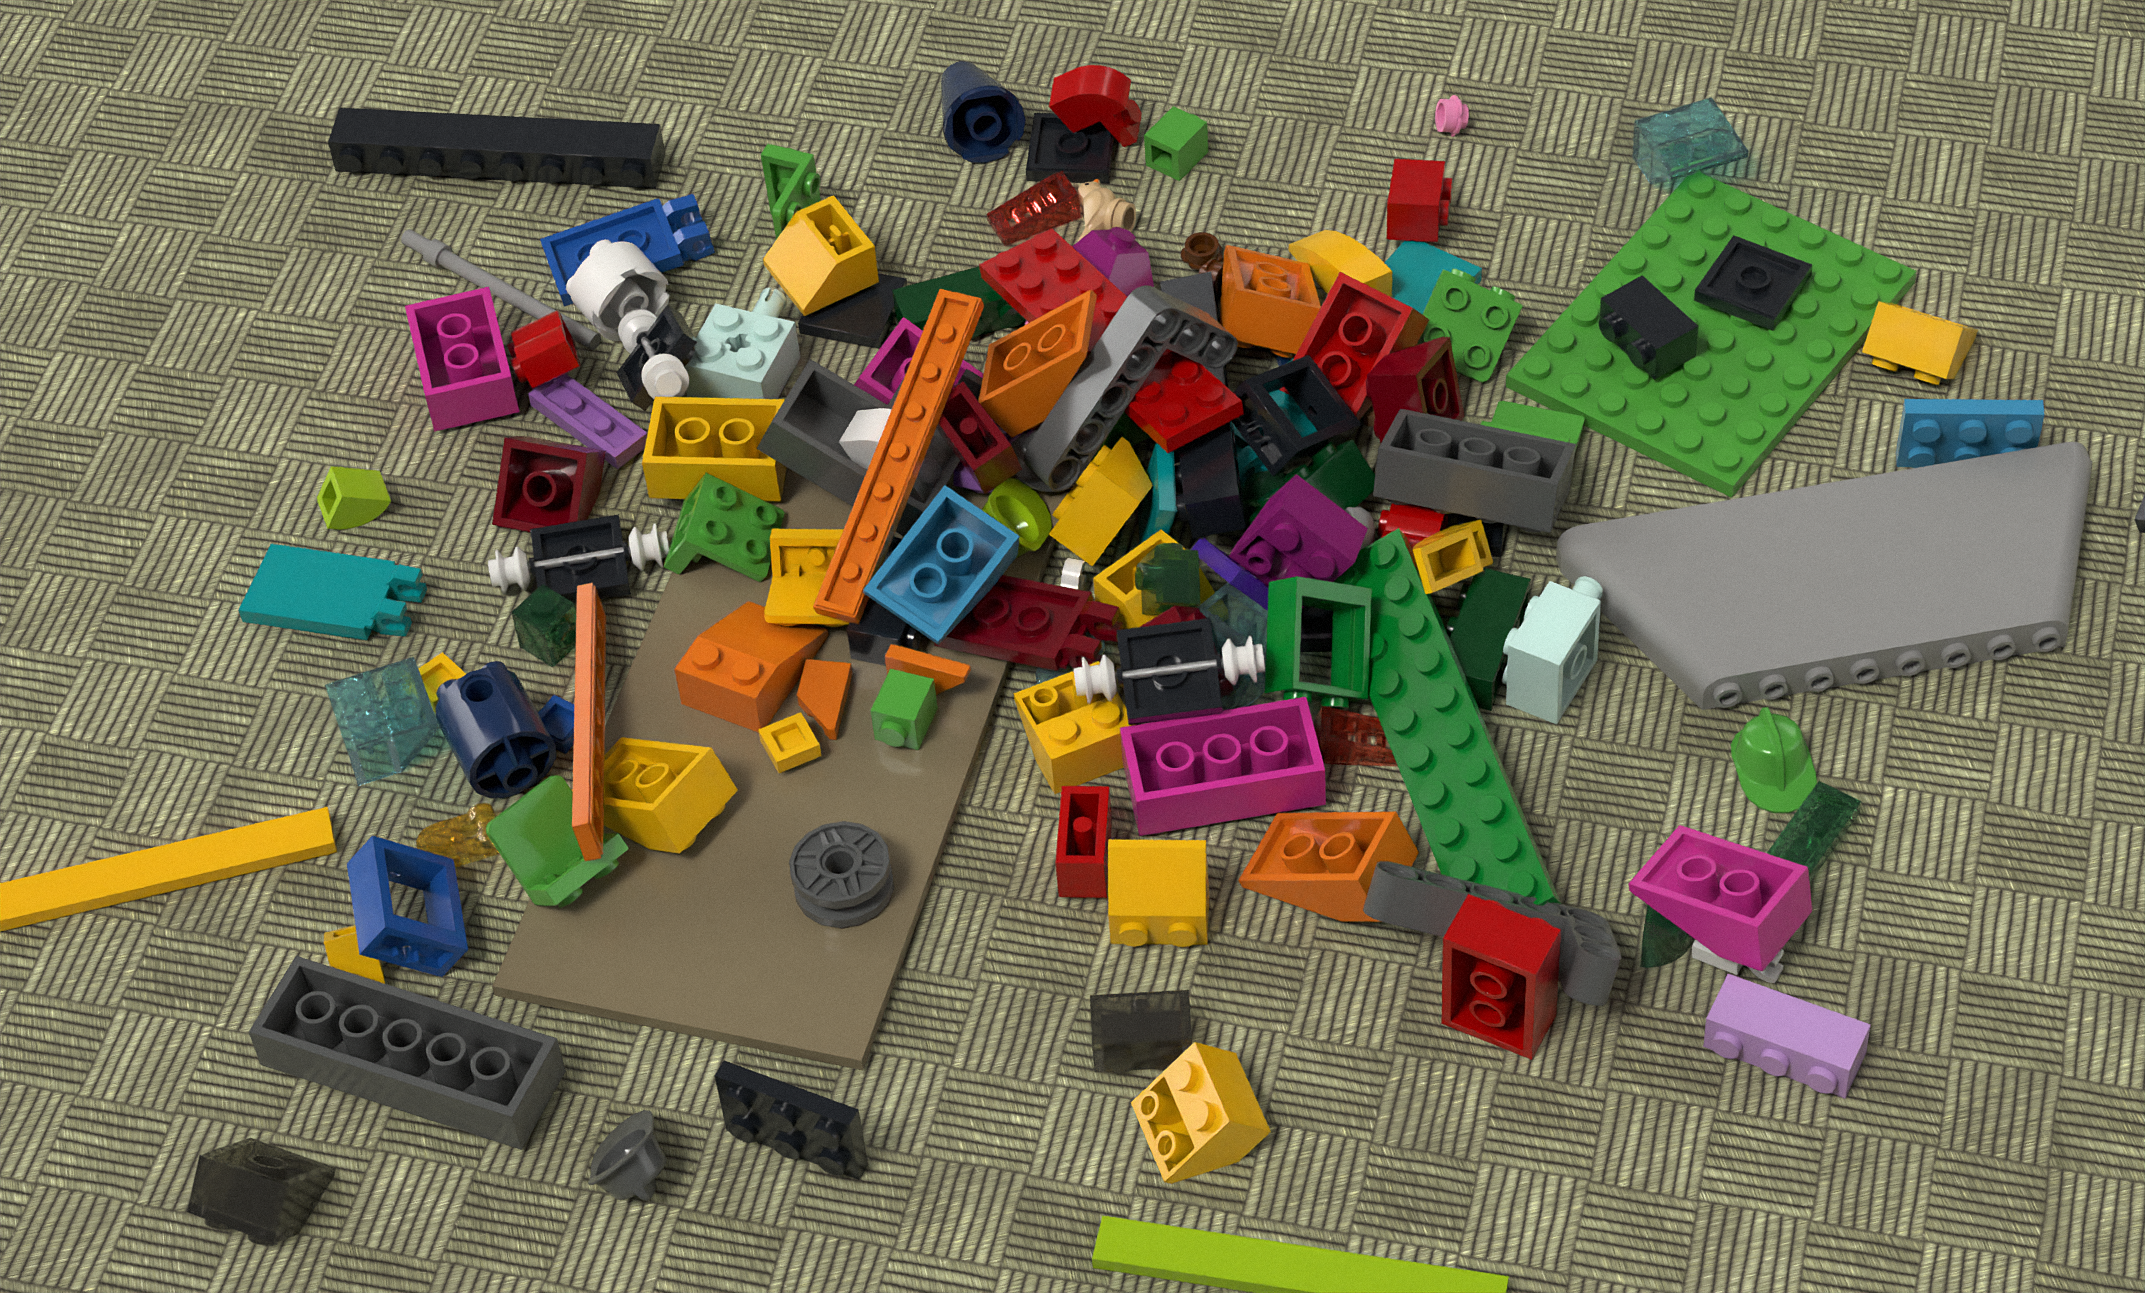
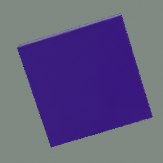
[1190,538,1302,616]

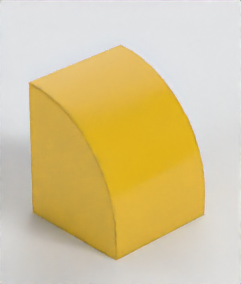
[324,925,385,984]

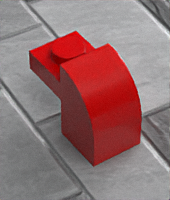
[1049,65,1142,147]

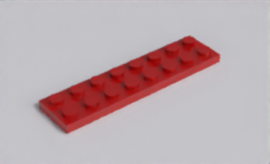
[979,228,1244,453]

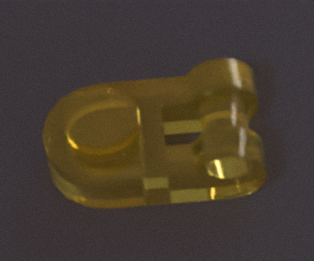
[416,803,499,868]

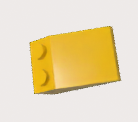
[572,737,738,854]

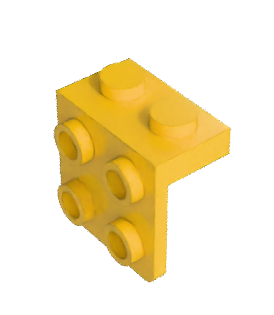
[764,529,850,627]

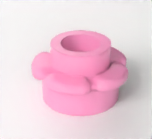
[1435,95,1469,137]

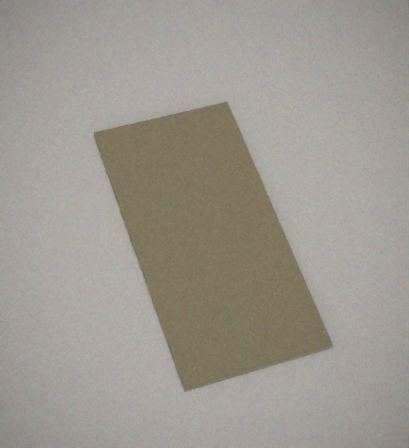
[492,467,1074,1070]

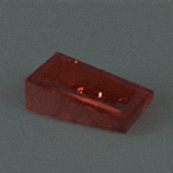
[987,171,1081,246]
[1313,706,1397,766]

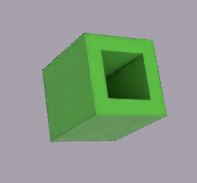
[1144,106,1209,181]
[870,669,938,750]

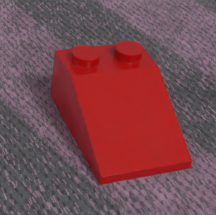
[1279,272,1429,420]

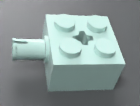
[684,288,800,399]
[1502,576,1603,724]

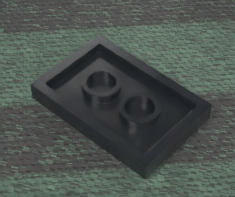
[714,1060,868,1180]

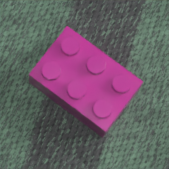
[405,287,519,432]

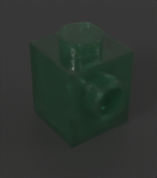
[1135,543,1201,615]
[511,584,577,667]

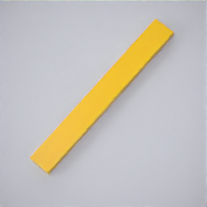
[0,807,337,932]

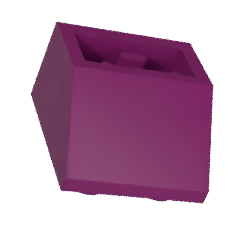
[1229,474,1368,609]

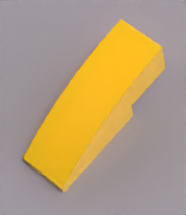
[1289,230,1392,297]
[1412,520,1493,594]

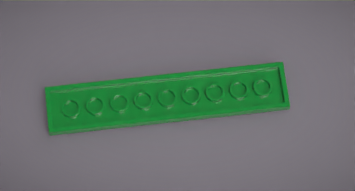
[1333,528,1561,906]

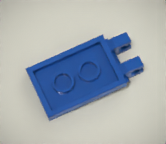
[540,194,715,307]

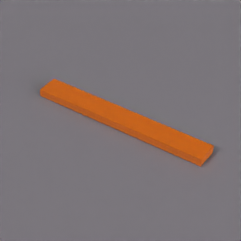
[813,289,984,624]
[572,583,606,861]

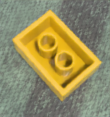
[642,397,787,501]

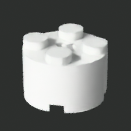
[566,239,670,341]

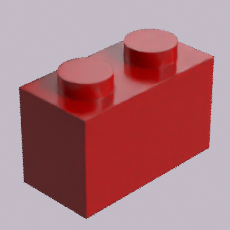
[1386,159,1453,242]
[1055,786,1112,898]

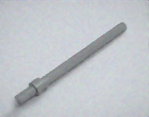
[401,229,601,350]

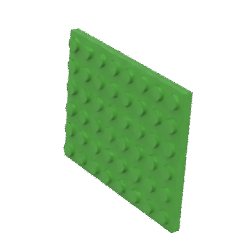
[1506,169,1917,498]

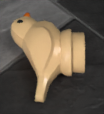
[1078,179,1136,241]

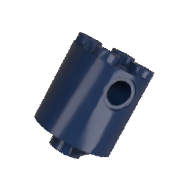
[436,661,556,798]

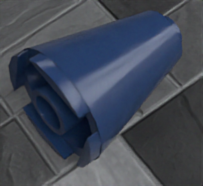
[941,61,1026,163]

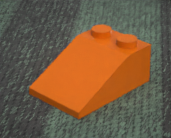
[1219,245,1321,358]
[978,290,1097,438]
[674,601,829,733]
[1238,811,1419,922]

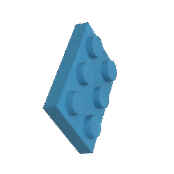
[1896,399,2044,468]

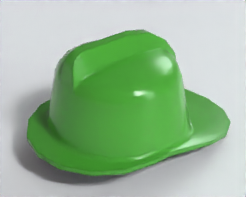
[1731,707,1817,813]

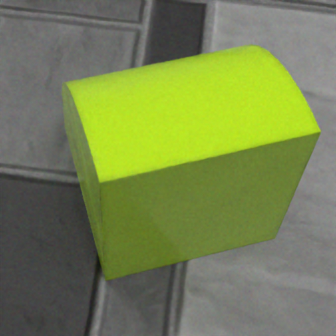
[316,466,391,529]

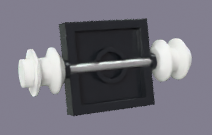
[616,305,697,411]
[488,514,669,609]
[1073,618,1265,725]

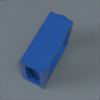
[347,836,468,977]

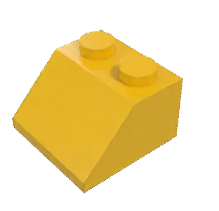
[1862,301,1978,385]
[1108,839,1209,947]

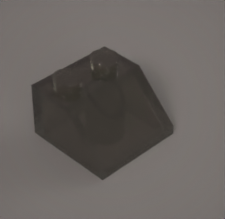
[187,1138,336,1246]

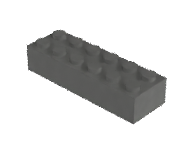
[249,956,566,1150]

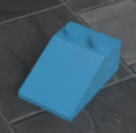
[863,485,1020,645]

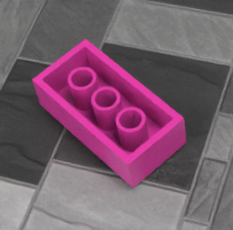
[1120,697,1326,836]

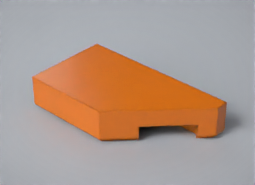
[885,644,971,695]
[797,659,853,740]

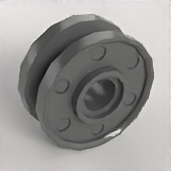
[789,821,894,928]

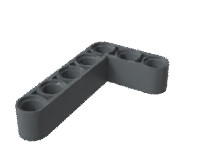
[1024,285,1238,492]
[1363,861,1621,1006]

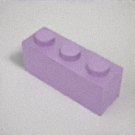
[1703,974,1870,1099]

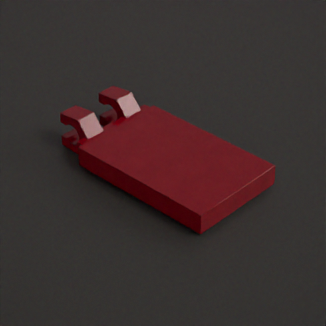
[934,575,1125,671]

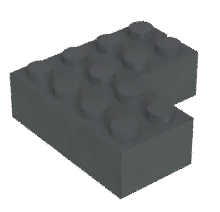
[756,359,983,537]

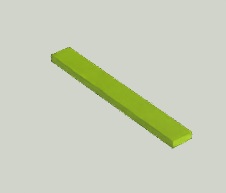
[1092,1215,1509,1293]

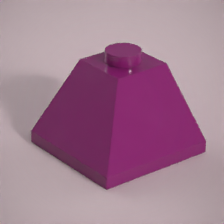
[1072,227,1154,297]

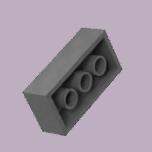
[1373,409,1576,533]

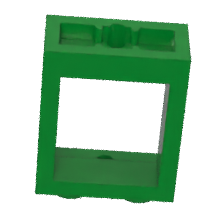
[1265,576,1372,710]

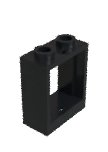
[1231,355,1361,477]

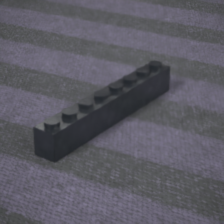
[328,108,665,189]
[1160,272,1246,538]

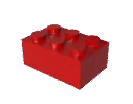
[1441,894,1561,1060]

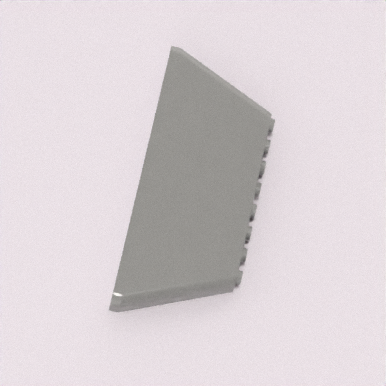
[1556,442,2092,710]

